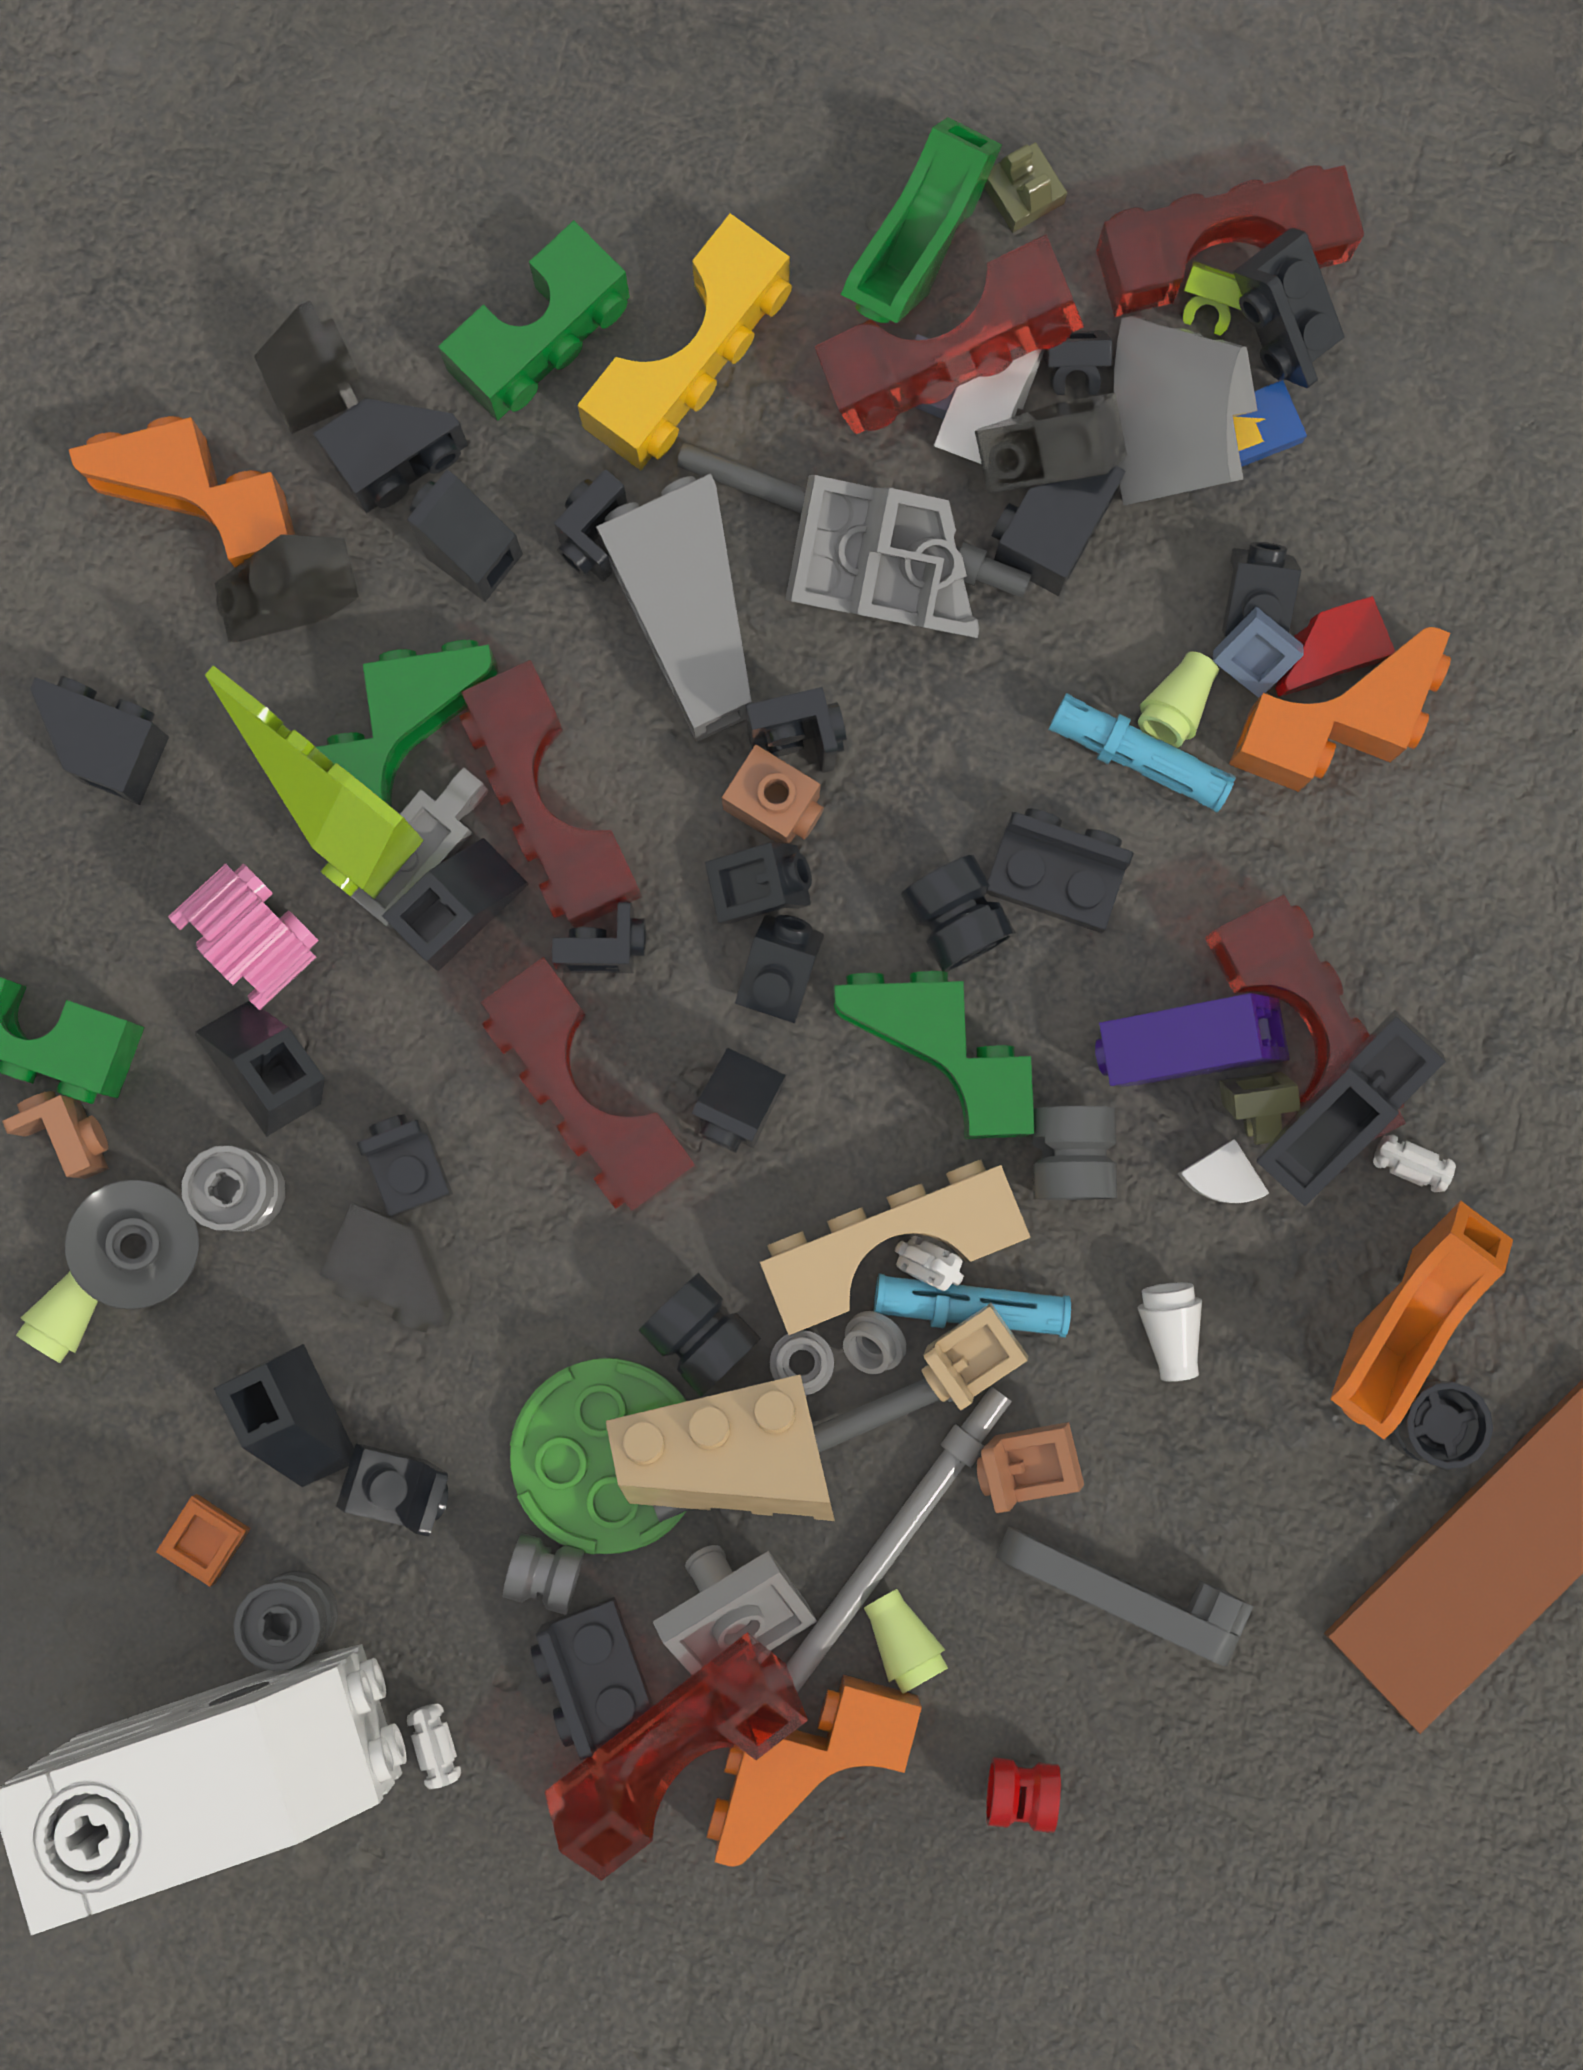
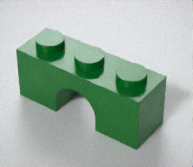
[438,220,630,421]
[0,977,145,1104]

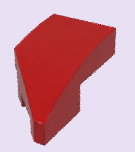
[1275,596,1395,697]

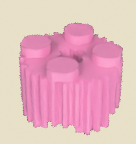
[168,863,319,1010]

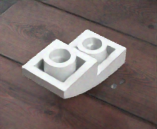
[934,327,1045,468]

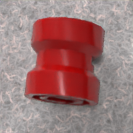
[986,1757,1061,1833]

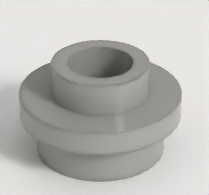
[843,1311,906,1374]
[770,1330,834,1395]

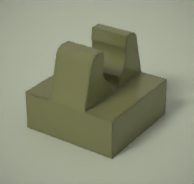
[984,142,1067,233]
[1219,1071,1300,1145]

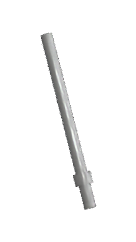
[759,1386,1012,1717]

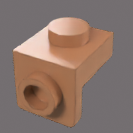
[2,1091,109,1179]
[977,1422,1084,1513]

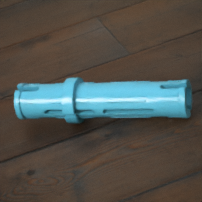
[1048,693,1236,813]
[873,1274,1071,1338]

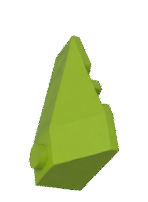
[205,665,424,899]

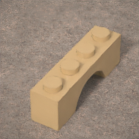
[760,1159,1031,1335]

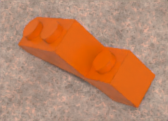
[69,416,302,578]
[1229,627,1451,792]
[1330,1200,1513,1439]
[706,1674,922,1867]

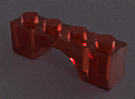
[1096,165,1364,317]
[814,234,1084,435]
[459,660,642,928]
[1205,895,1406,1141]
[481,957,697,1212]
[545,1632,808,1881]

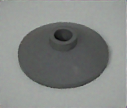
[65,1180,199,1309]

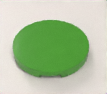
[510,1358,688,1555]

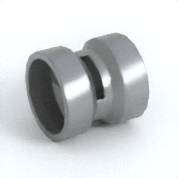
[503,1533,584,1615]

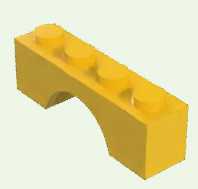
[577,213,792,471]

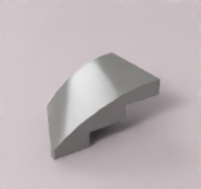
[1113,315,1258,506]
[785,475,979,638]

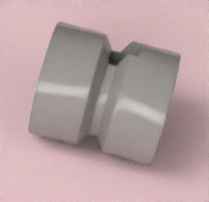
[182,1146,286,1232]

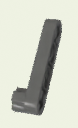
[995,1526,1254,1667]

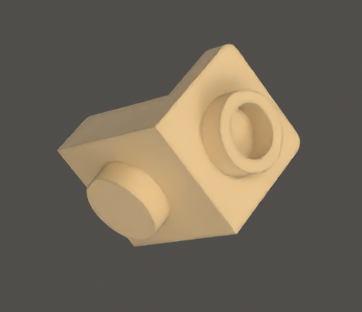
[922,1303,1028,1410]

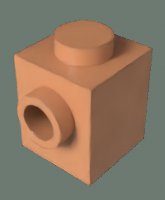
[722,744,824,844]

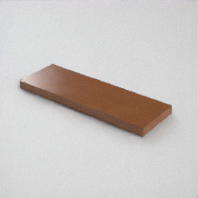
[1323,1379,1583,1734]

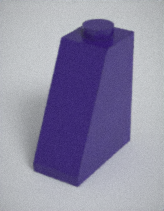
[1095,993,1290,1087]

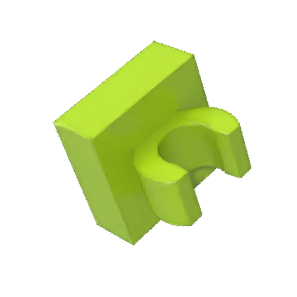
[1183,261,1242,336]

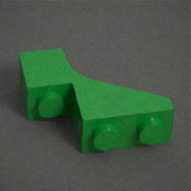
[841,117,1002,323]
[316,640,498,807]
[833,971,1034,1139]

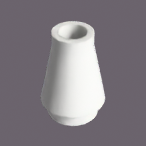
[1137,1282,1202,1381]

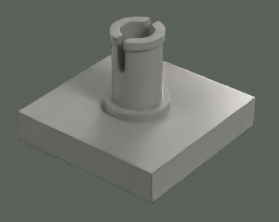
[653,1545,817,1690]

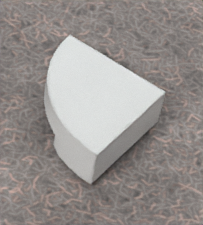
[1177,1139,1269,1203]

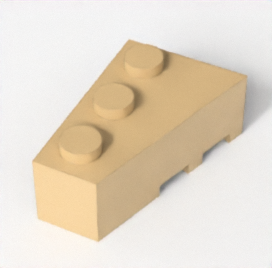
[606,1375,835,1521]

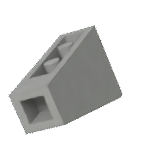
[596,473,752,742]

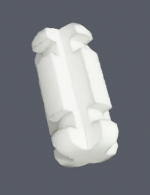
[1373,1135,1456,1192]
[895,1236,964,1291]
[407,1704,461,1789]

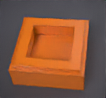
[156,1494,251,1587]

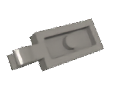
[351,768,489,929]

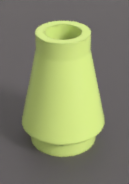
[1138,651,1219,748]
[16,1271,98,1363]
[864,1589,948,1694]

